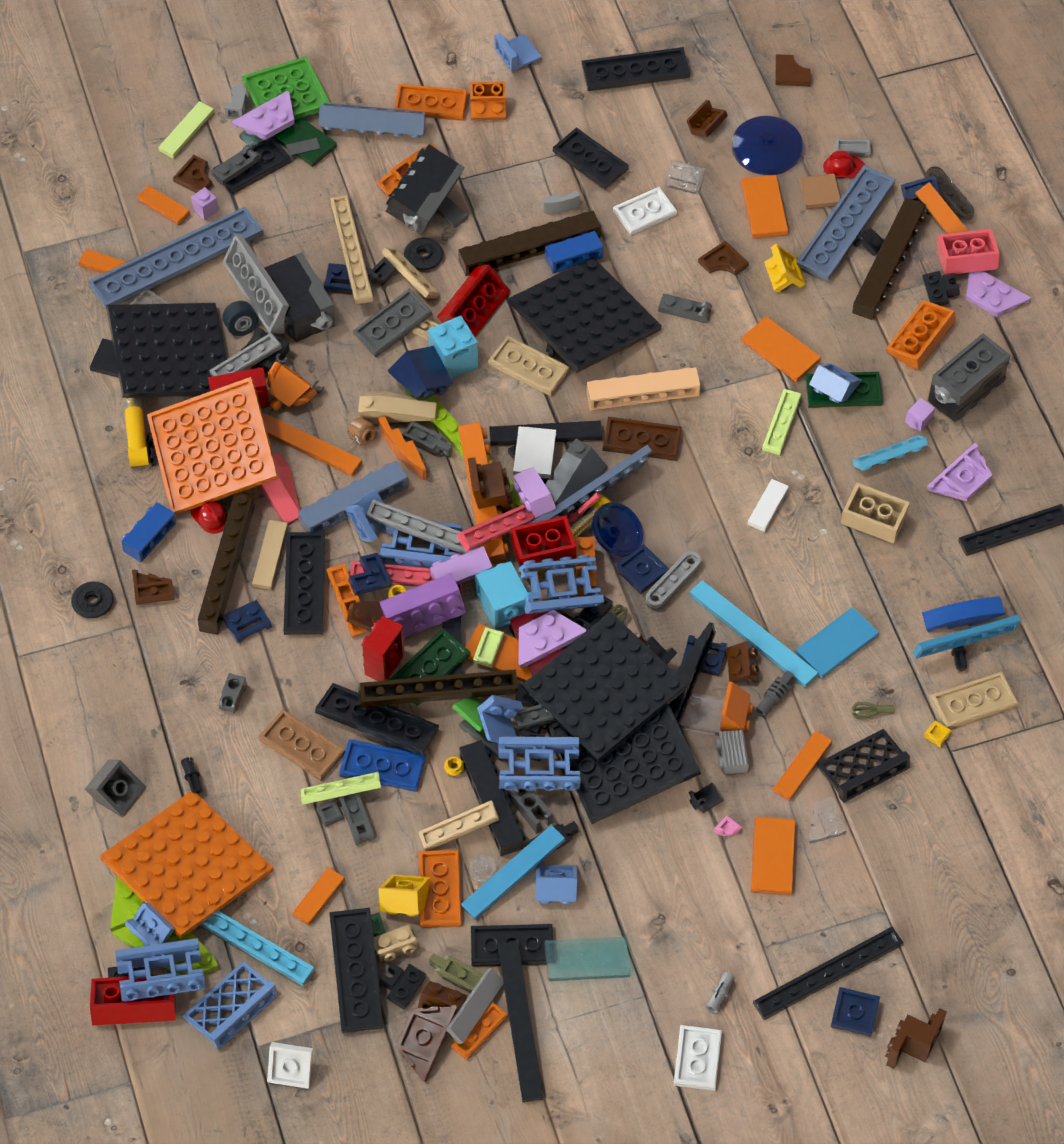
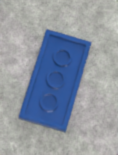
[339,739,426,792]

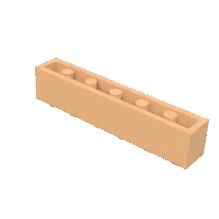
[586,367,700,411]

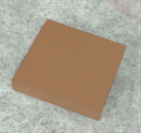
[799,174,840,209]

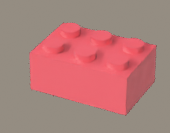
[937,229,1000,275]

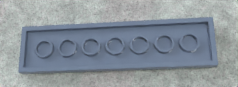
[796,165,896,281]
[529,445,652,524]

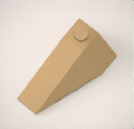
[358,391,437,424]

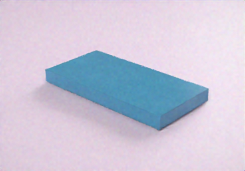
[795,607,879,679]

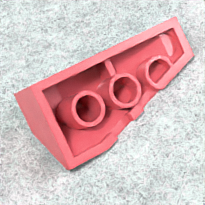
[258,453,300,525]

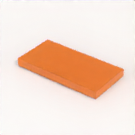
[394,84,467,120]
[741,175,788,238]
[741,316,821,382]
[466,623,532,683]
[751,817,795,895]
[419,850,461,928]

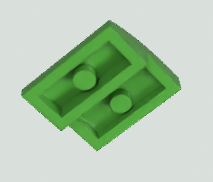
[452,697,485,733]

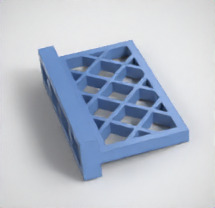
[183,961,279,1051]

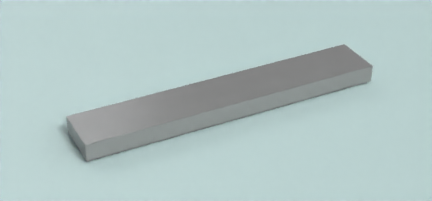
[366,499,468,554]

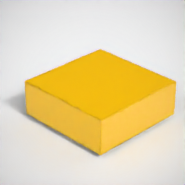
[924,720,952,747]

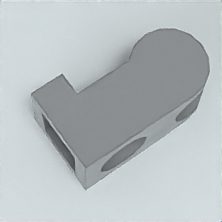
[224,85,247,119]

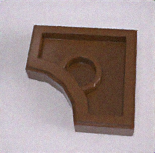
[775,54,810,86]
[173,154,213,193]
[698,241,749,275]

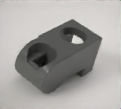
[219,673,248,713]

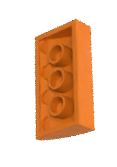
[886,300,956,370]

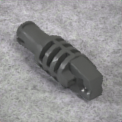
[756,670,794,717]

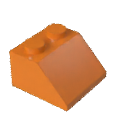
[720,681,753,734]

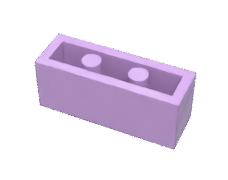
[512,467,556,518]
[430,546,493,585]

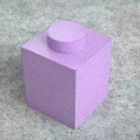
[191,188,218,220]
[905,398,935,432]

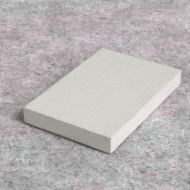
[613,187,677,235]
[513,426,556,479]
[673,1025,722,1091]

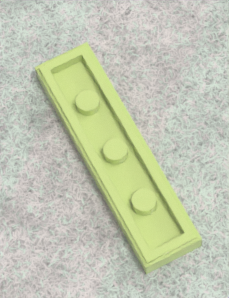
[158,101,214,158]
[762,389,802,455]
[301,772,381,805]

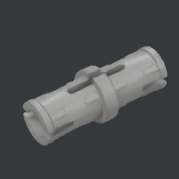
[705,972,735,1014]

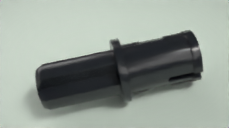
[951,645,967,671]
[181,757,203,794]

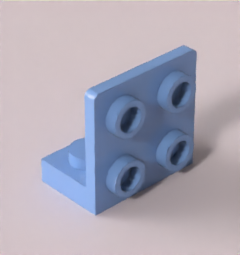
[494,33,541,72]
[345,490,386,542]
[477,695,523,743]

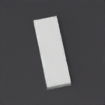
[747,479,789,532]

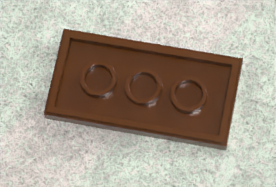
[602,417,682,461]

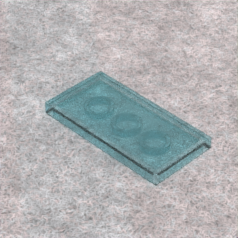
[544,937,631,981]

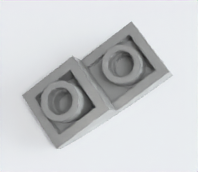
[542,190,580,214]

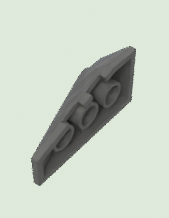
[546,439,607,506]

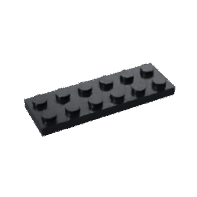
[581,47,690,91]
[283,532,325,635]
[315,683,439,756]
[329,907,383,1033]

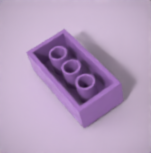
[379,573,466,638]

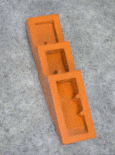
[378,416,426,480]
[326,563,369,637]

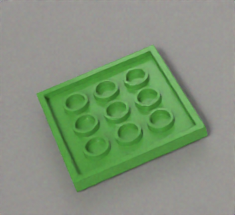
[241,56,330,120]

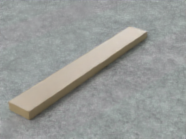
[330,195,373,304]

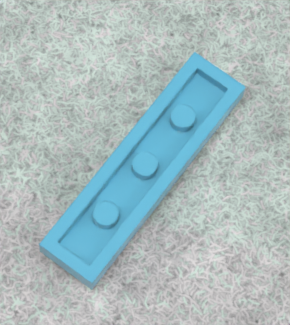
[852,435,928,470]

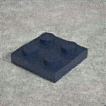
[615,544,669,594]
[831,987,880,1037]

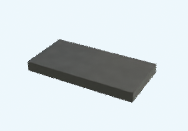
[353,288,433,357]

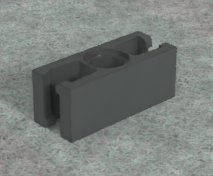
[507,789,553,833]

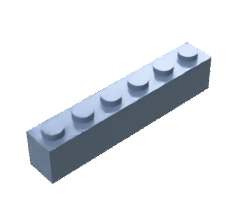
[319,102,426,138]
[298,461,408,532]

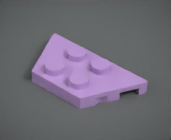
[232,91,295,140]
[966,271,1031,317]
[927,443,992,501]
[519,610,586,669]

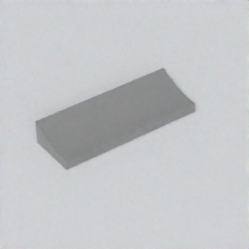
[223,234,289,333]

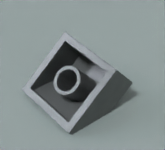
[85,759,146,816]

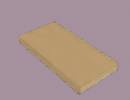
[488,335,570,396]
[930,671,1018,729]

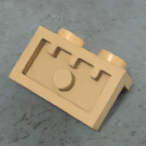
[374,924,418,963]

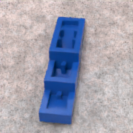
[922,596,1005,632]

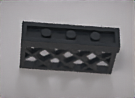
[817,729,910,803]

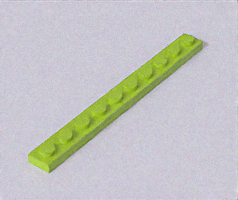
[405,390,524,510]

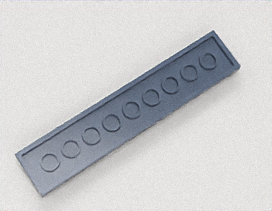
[88,207,263,310]

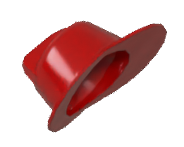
[823,150,865,178]
[191,501,228,534]

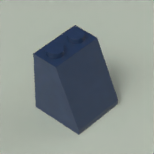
[388,346,453,398]

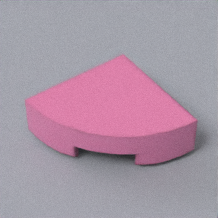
[714,815,742,836]

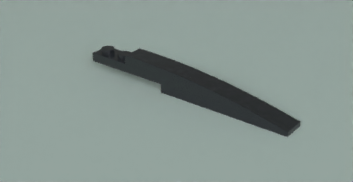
[669,622,716,725]

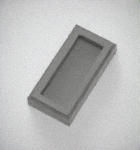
[835,139,871,157]

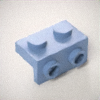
[125,902,175,946]

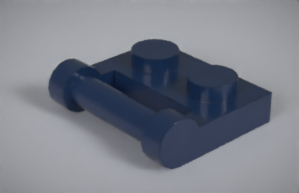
[324,263,352,292]
[222,600,272,644]
[681,635,727,676]

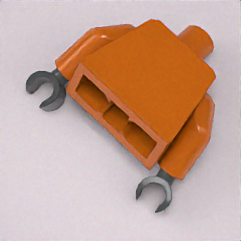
[267,353,324,411]

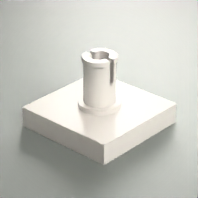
[267,1042,313,1089]

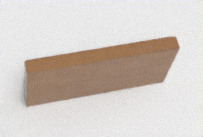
[258,709,345,781]

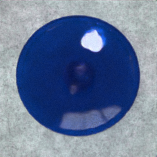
[732,116,803,175]

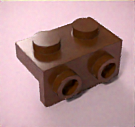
[687,100,728,137]
[727,641,760,684]
[418,981,468,1014]

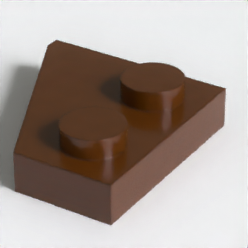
[132,569,175,605]
[347,601,384,632]

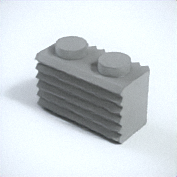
[715,729,749,775]

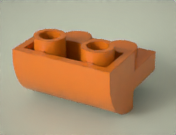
[470,81,506,120]

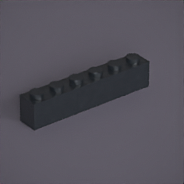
[459,740,526,856]

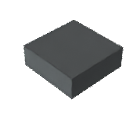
[316,800,343,827]

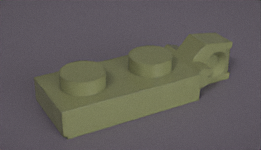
[429,953,483,993]

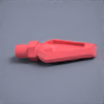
[567,493,601,526]

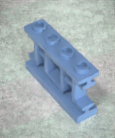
[379,521,463,568]
[518,555,604,614]
[498,737,581,791]
[115,938,205,1001]

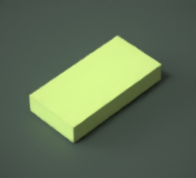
[473,627,504,668]

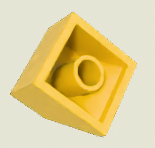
[379,874,431,916]

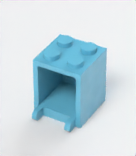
[428,316,478,379]
[475,561,533,630]

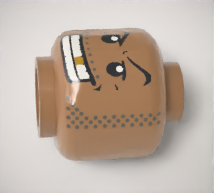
[347,417,375,445]

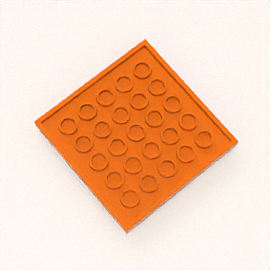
[147,377,279,515]
[100,791,273,939]

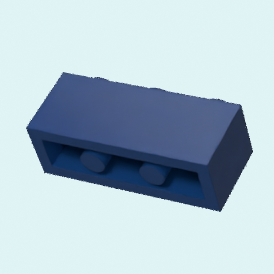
[545,231,603,274]
[121,502,176,562]

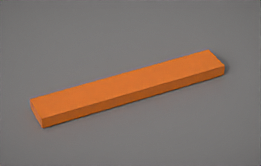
[263,414,362,476]

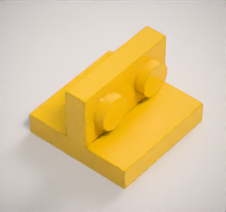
[764,244,806,292]

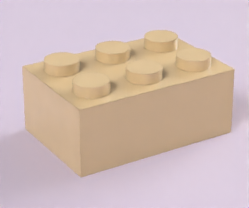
[841,483,910,544]

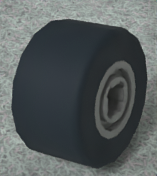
[222,300,258,336]

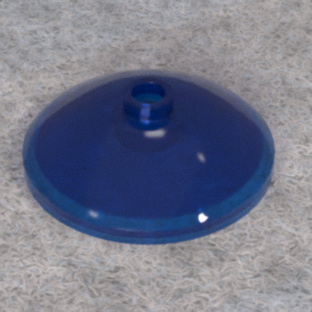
[592,502,643,557]

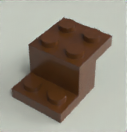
[468,457,513,513]
[885,1008,947,1069]

